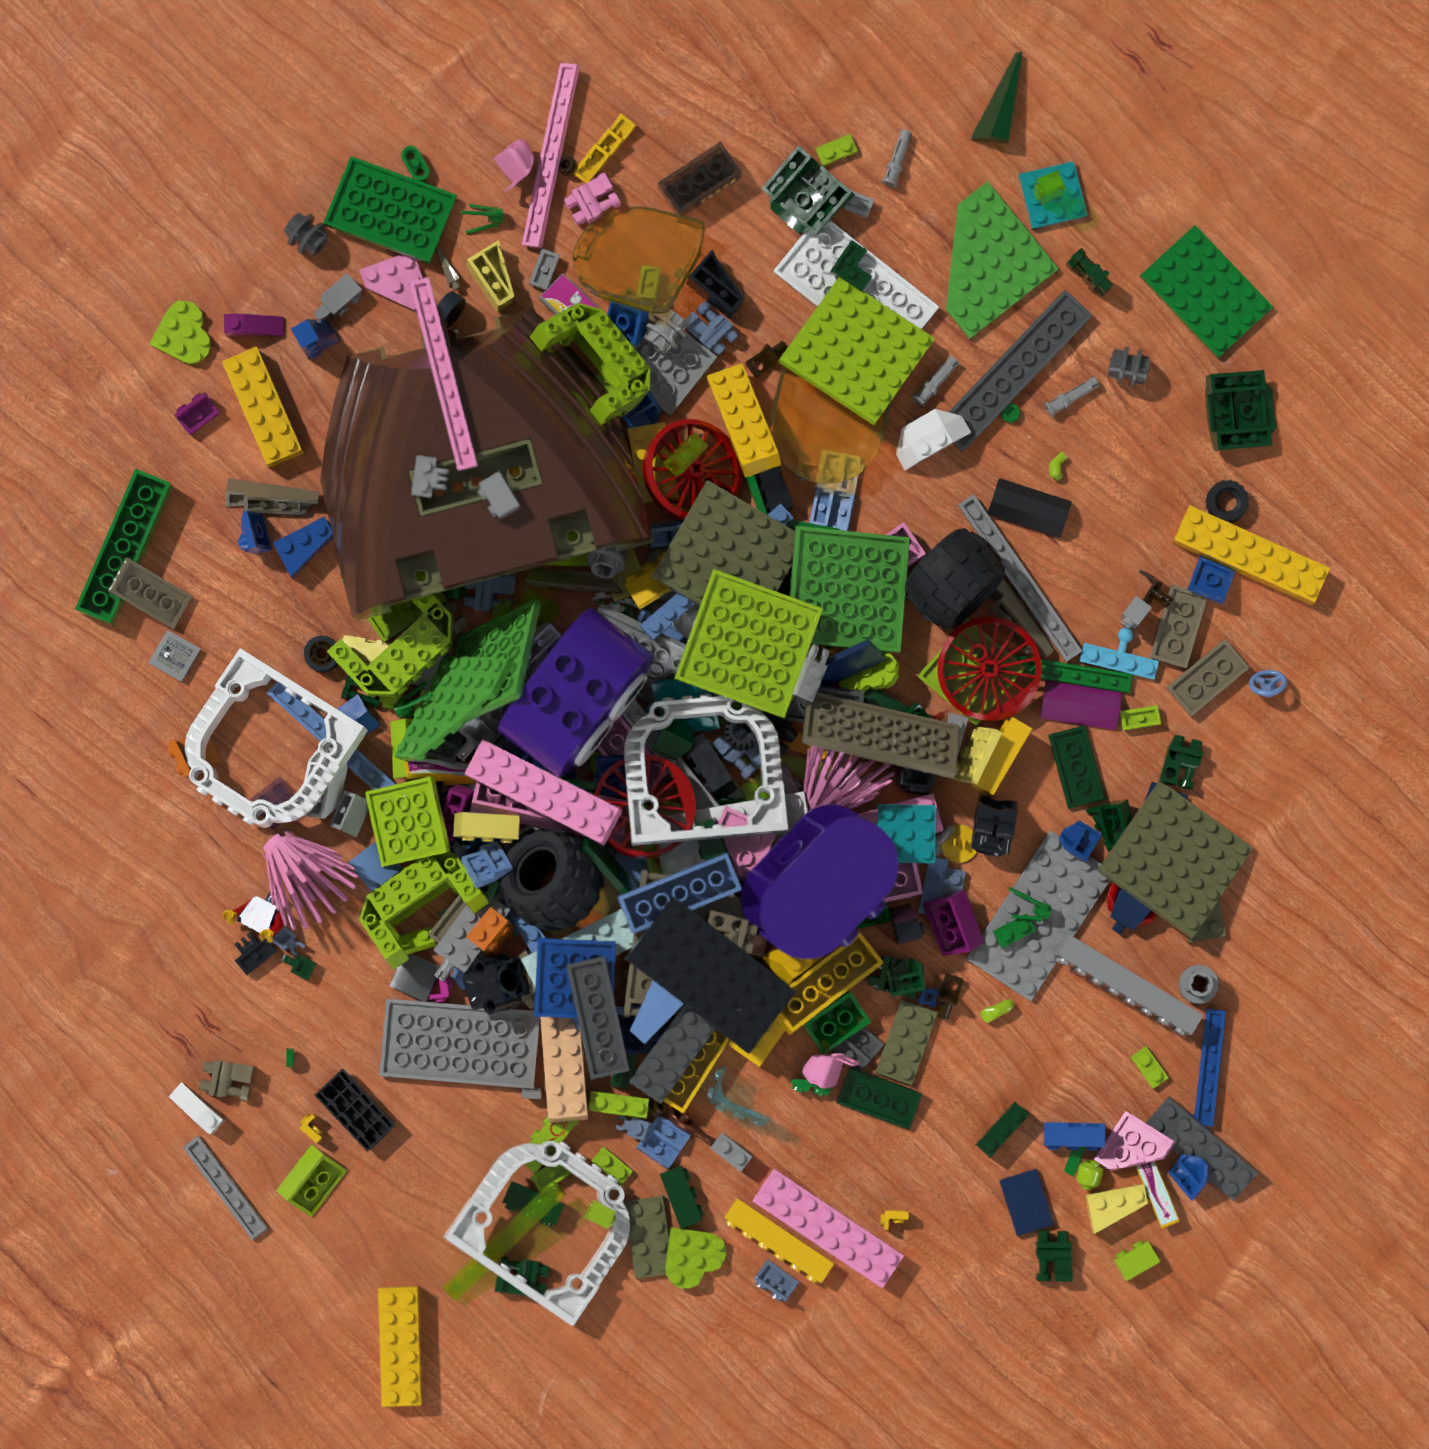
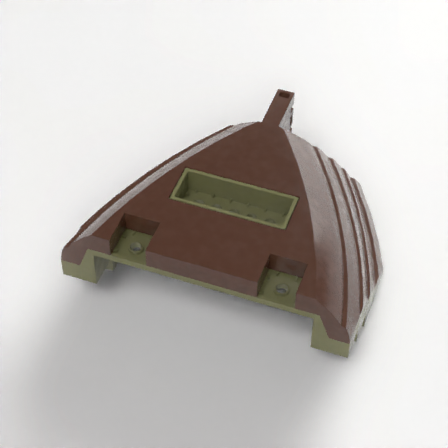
[320,307,654,622]

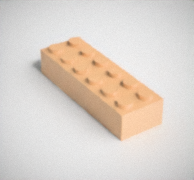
[540,1017,588,1123]

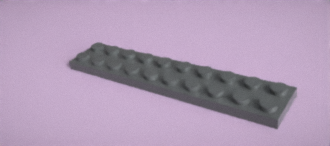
[949,290,1093,453]

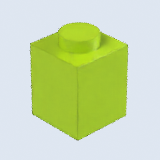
[584,1200,617,1229]

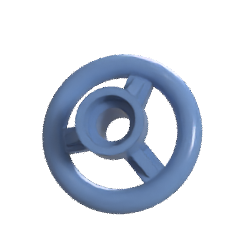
[1249,670,1287,697]

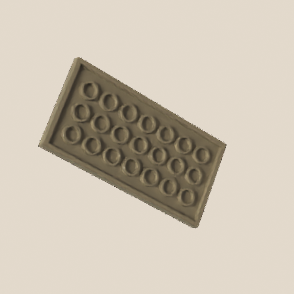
[802,692,959,778]

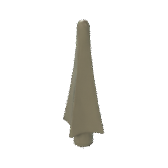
[436,245,461,291]

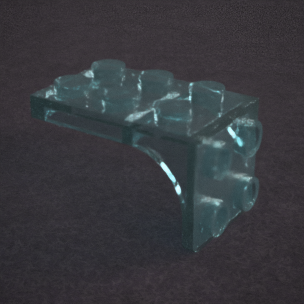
[707,1066,770,1127]

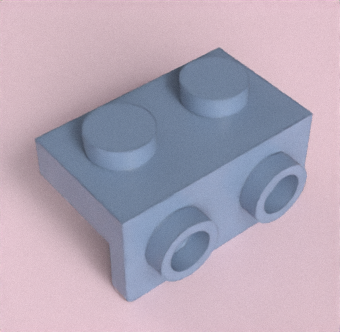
[754,1259,799,1302]

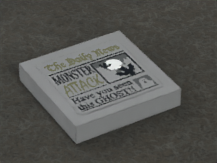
[148,630,201,682]

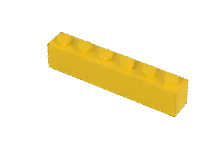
[724,1198,834,1284]

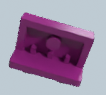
[175,392,221,436]

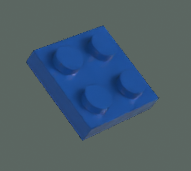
[1187,556,1235,604]

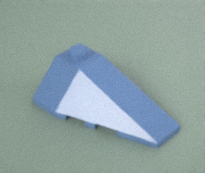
[630,981,683,1044]

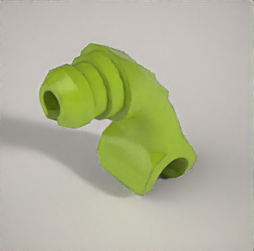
[980,999,1014,1022]

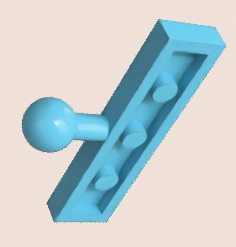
[1080,627,1159,680]

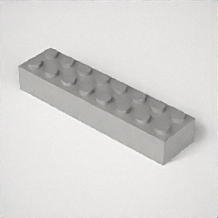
[1053,935,1203,1036]

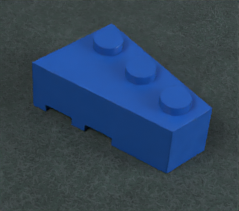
[291,319,341,359]
[273,517,333,579]
[1043,1122,1105,1151]

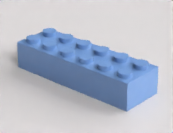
[617,853,742,934]

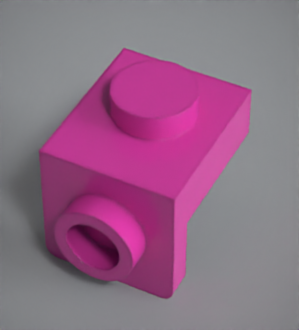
[430,976,453,1003]

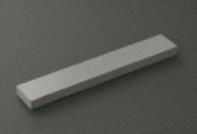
[183,1136,269,1240]

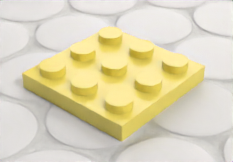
[952,727,1002,785]

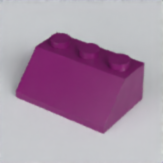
[923,889,984,956]

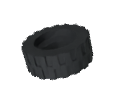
[1205,480,1249,523]

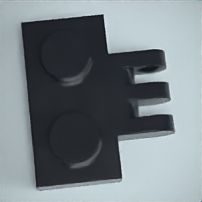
[235,932,278,976]

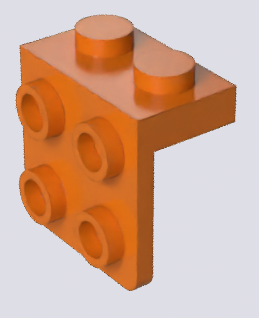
[167,737,221,779]
[466,907,515,957]

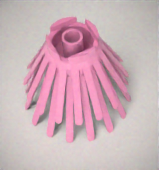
[804,746,895,811]
[262,831,358,930]

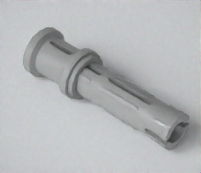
[881,129,912,188]
[911,356,960,408]
[1044,376,1100,418]

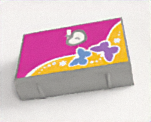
[539,273,600,315]

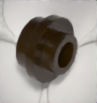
[559,157,578,176]
[648,1099,667,1118]

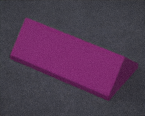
[1040,680,1121,730]

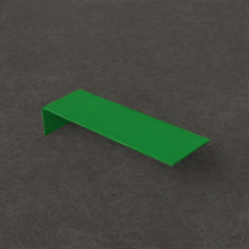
[1064,1147,1085,1177]

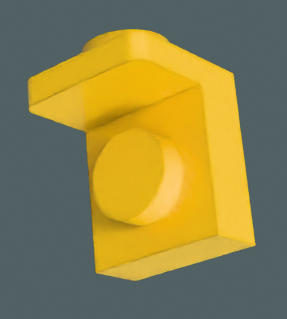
[300,1114,323,1144]
[880,1210,909,1230]

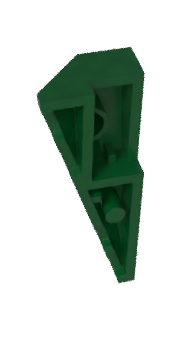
[971,52,1022,144]
[1086,799,1132,852]

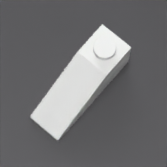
[169,1082,225,1135]

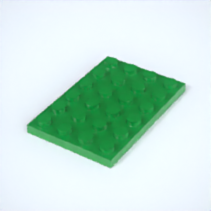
[323,156,457,264]
[1139,225,1273,359]

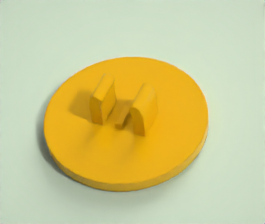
[941,824,977,863]

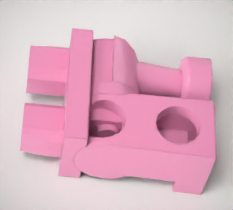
[564,172,621,225]

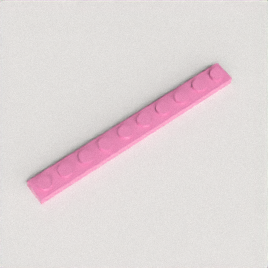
[522,63,580,249]
[410,277,477,471]

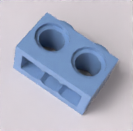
[650,521,683,548]

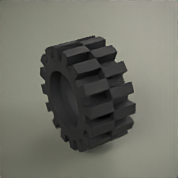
[724,721,757,751]

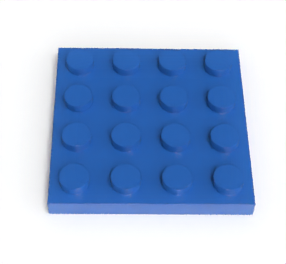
[534,938,616,1018]

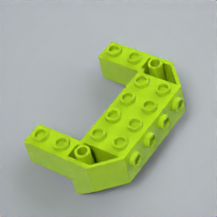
[530,303,650,425]
[327,576,454,697]
[359,852,489,970]

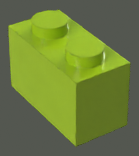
[1113,1240,1160,1281]

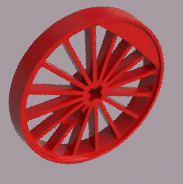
[643,419,742,521]
[937,617,1042,721]
[593,755,696,859]

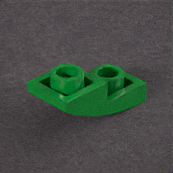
[790,1079,832,1097]

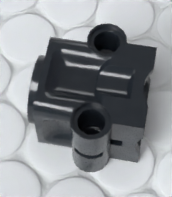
[890,764,940,795]
[971,795,1018,856]
[463,953,530,1014]

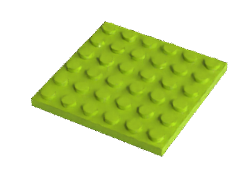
[778,278,935,425]
[674,569,823,718]

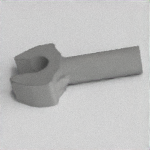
[935,825,955,856]

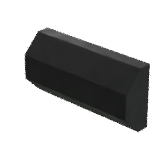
[987,478,1072,538]
[314,1068,396,1152]

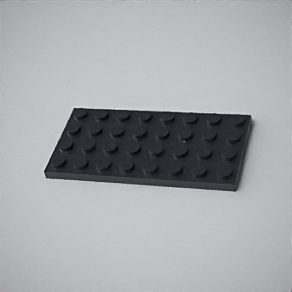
[625,896,796,1054]

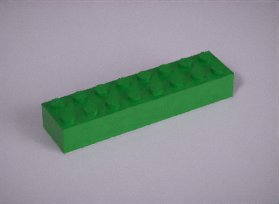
[75,468,174,626]

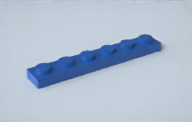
[1194,1009,1226,1127]

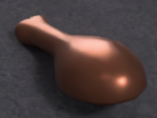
[669,1109,714,1146]

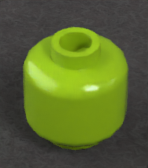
[1076,1160,1103,1190]

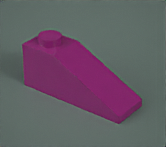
[224,314,284,337]
[442,784,475,848]

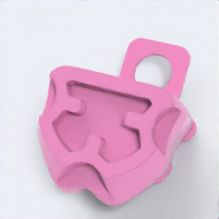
[493,139,534,192]
[802,1053,860,1088]

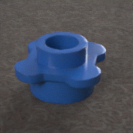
[918,987,939,1007]

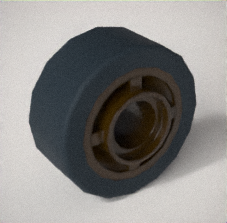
[436,291,466,328]
[304,635,338,673]

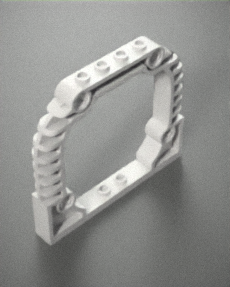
[185,648,368,828]
[624,694,788,846]
[443,1141,630,1326]

